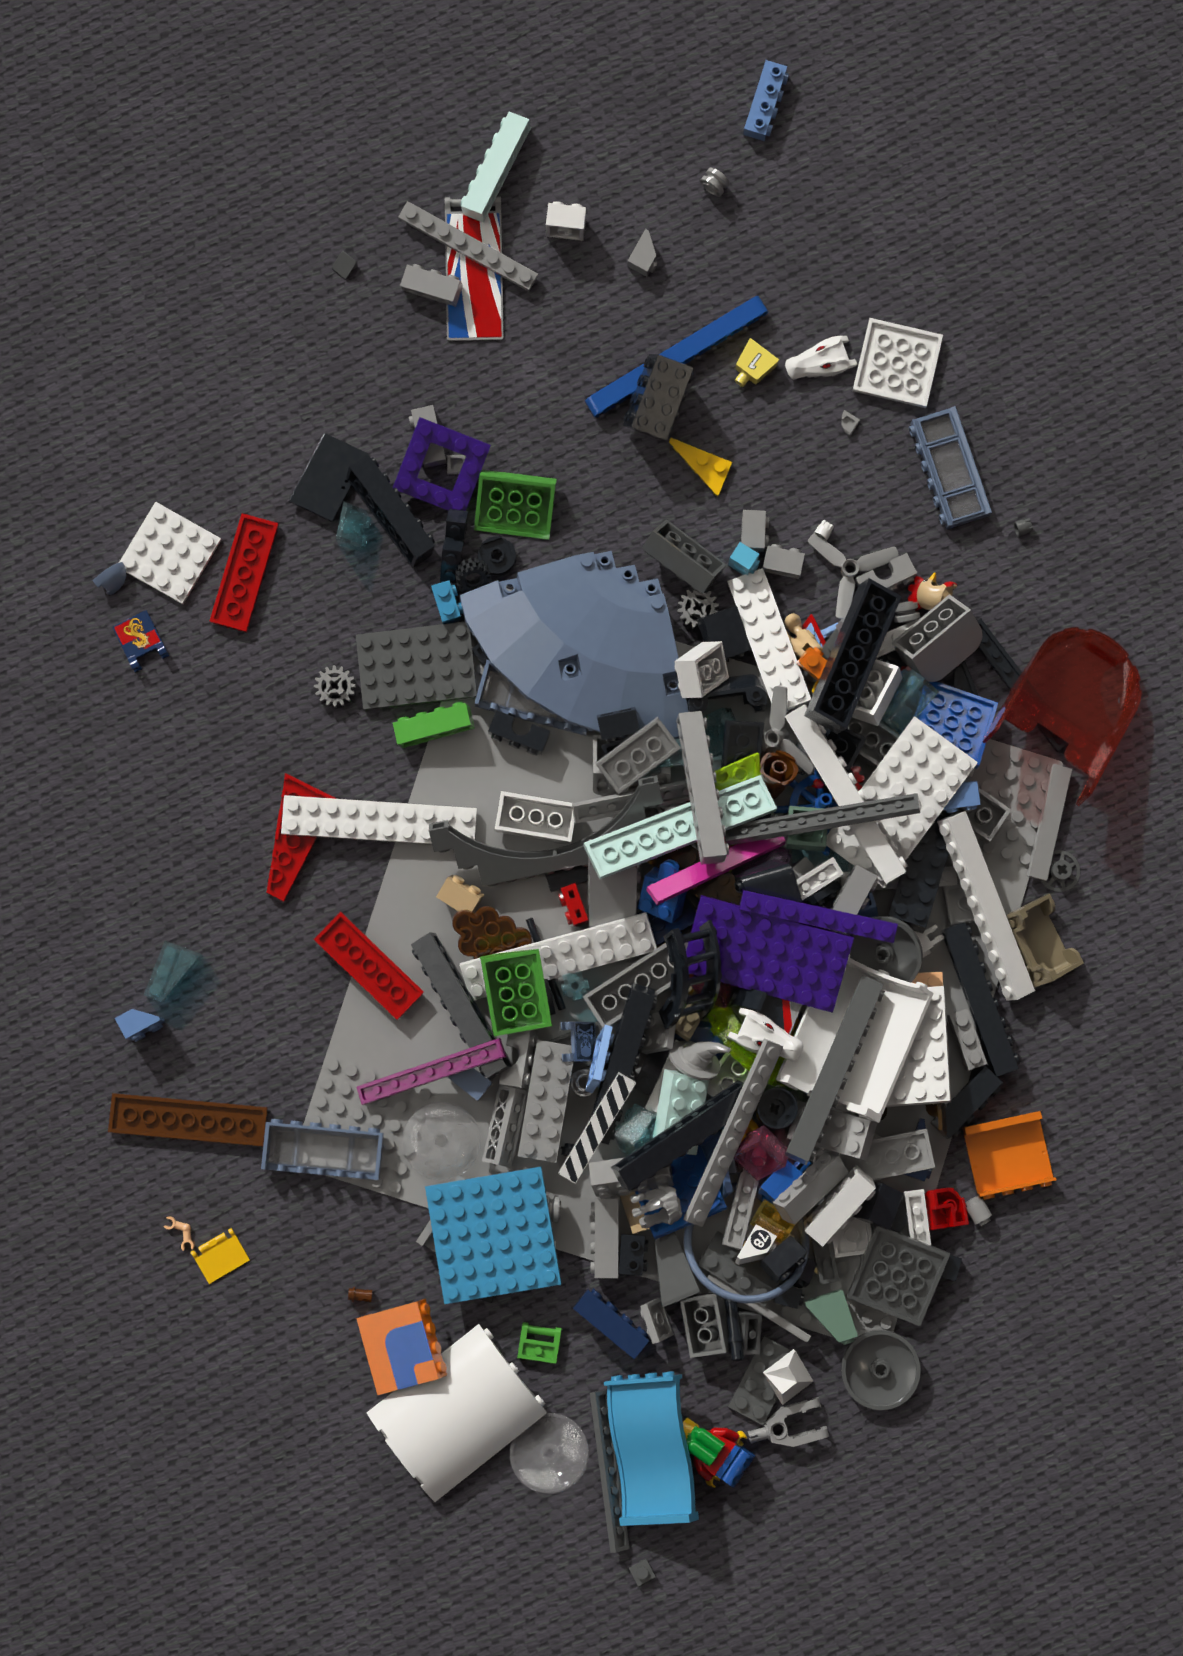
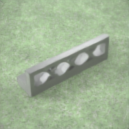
[482,1085,529,1168]

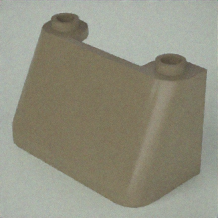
[1006,894,1084,987]

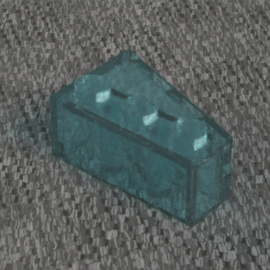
[144,941,203,1003]

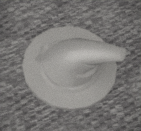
[669,1041,731,1080]

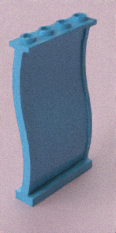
[604,1371,699,1526]

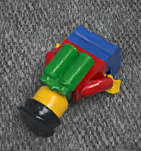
[681,1409,756,1488]

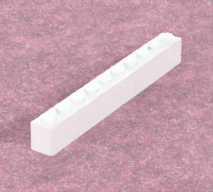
[785,704,908,884]
[937,811,1035,1001]

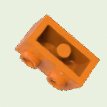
[796,647,827,681]

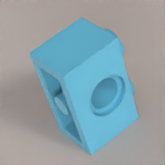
[728,542,760,576]

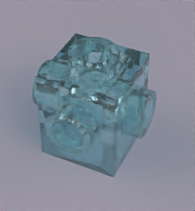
[561,971,590,1001]

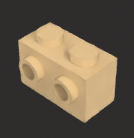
[436,875,484,913]

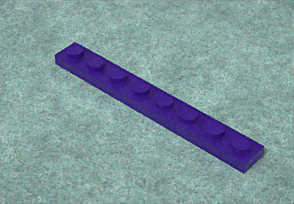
[739,890,898,943]

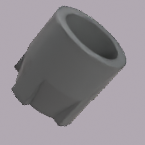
[1013,518,1033,537]

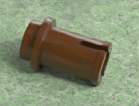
[348,1287,373,1303]

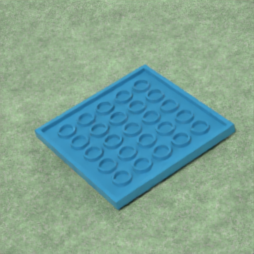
[425,1166,562,1304]

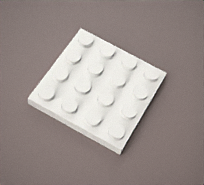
[852,318,943,408]
[120,502,222,604]

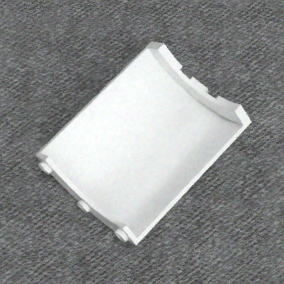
[776,954,934,1123]
[367,1324,547,1502]

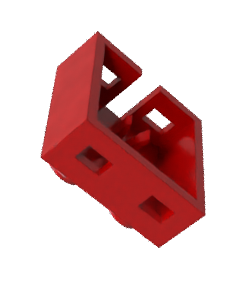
[558,883,588,927]

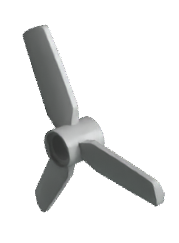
[808,533,899,619]
[762,686,815,774]

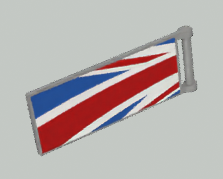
[445,197,503,341]

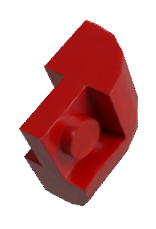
[925,1187,969,1230]

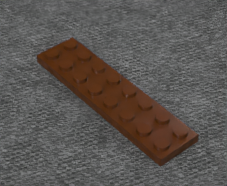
[108,1093,268,1146]

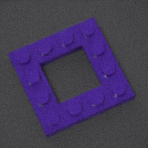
[393,417,491,511]

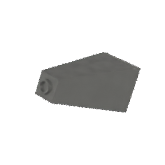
[654,1231,700,1307]

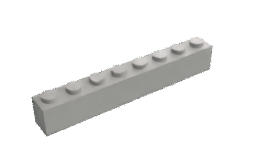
[676,711,729,864]

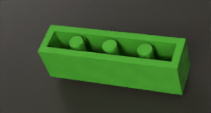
[393,702,475,748]

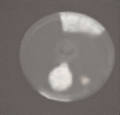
[510,1413,589,1494]

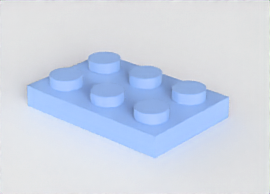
[585,1025,614,1093]

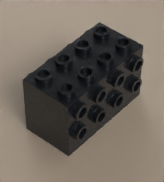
[623,354,694,440]

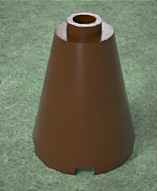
[760,750,799,799]

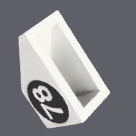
[735,1224,777,1265]

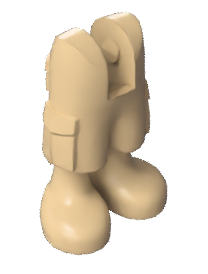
[784,613,823,658]

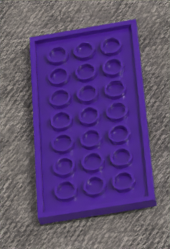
[686,895,854,1013]

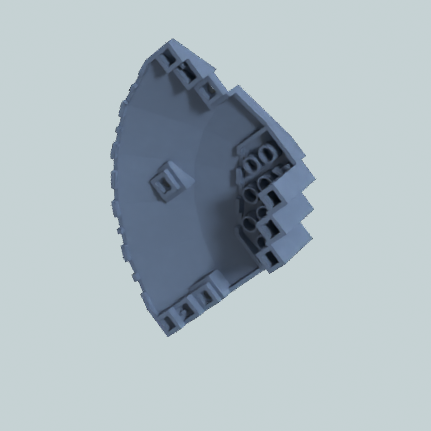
[460,551,688,740]

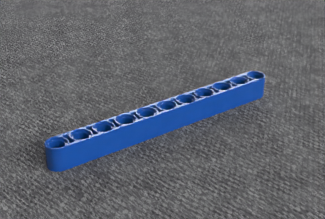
[585,296,769,418]

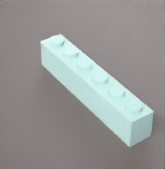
[460,112,531,223]

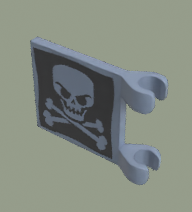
[561,1022,596,1062]

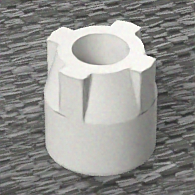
[814,520,834,541]

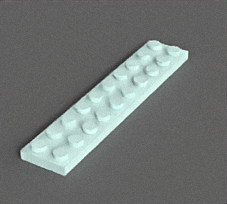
[583,775,777,880]

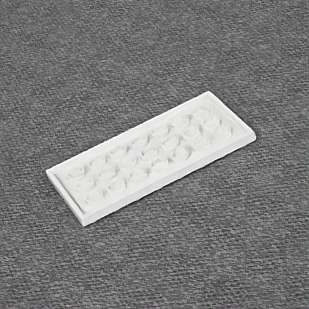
[826,716,978,888]

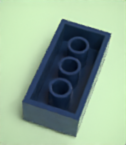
[573,1288,649,1359]

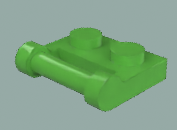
[517,1322,561,1364]

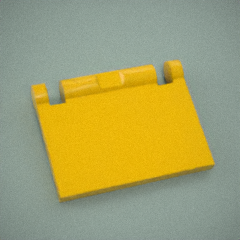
[191,1228,250,1284]

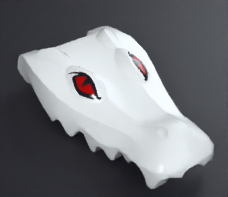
[785,336,857,380]
[727,1008,803,1061]

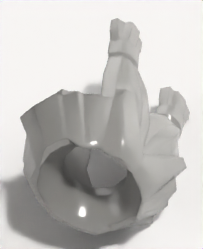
[630,1184,682,1229]

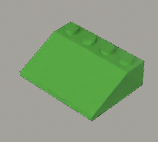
[474,470,557,540]
[480,949,552,1036]

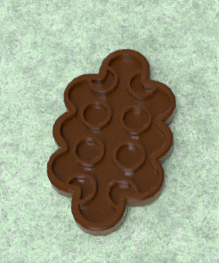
[452,906,532,959]

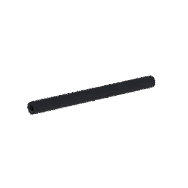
[526,917,566,1011]

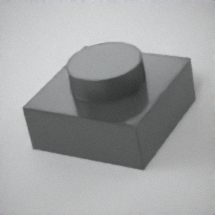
[629,1559,656,1586]

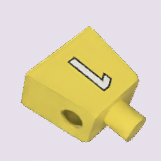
[735,338,779,387]

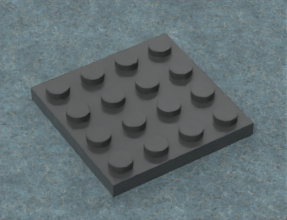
[847,1226,950,1326]

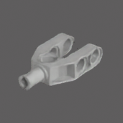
[747,1397,829,1447]

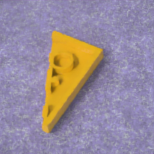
[669,438,732,496]

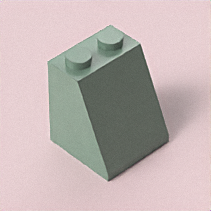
[803,1289,858,1345]

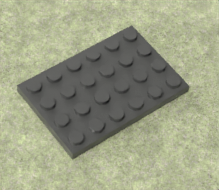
[356,622,477,711]

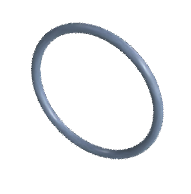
[684,1182,809,1303]

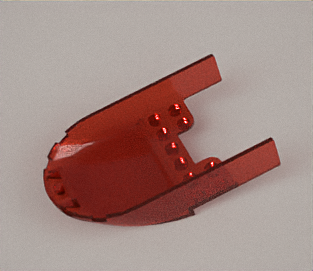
[982,627,1142,806]

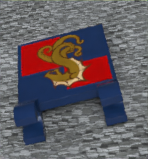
[112,610,169,673]

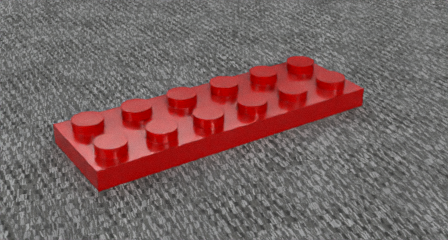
[209,513,279,633]
[314,912,424,1020]

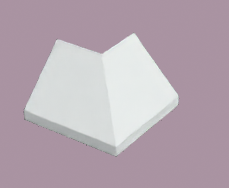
[763,1349,813,1404]

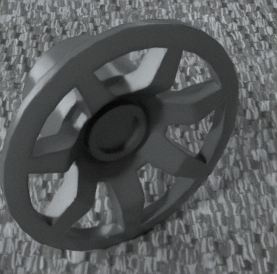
[1041,850,1080,892]

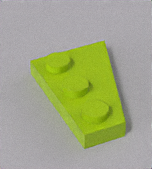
[714,752,760,791]

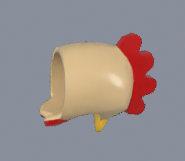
[908,573,957,611]

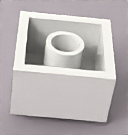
[546,202,586,241]

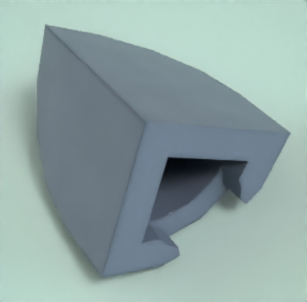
[92,562,126,595]

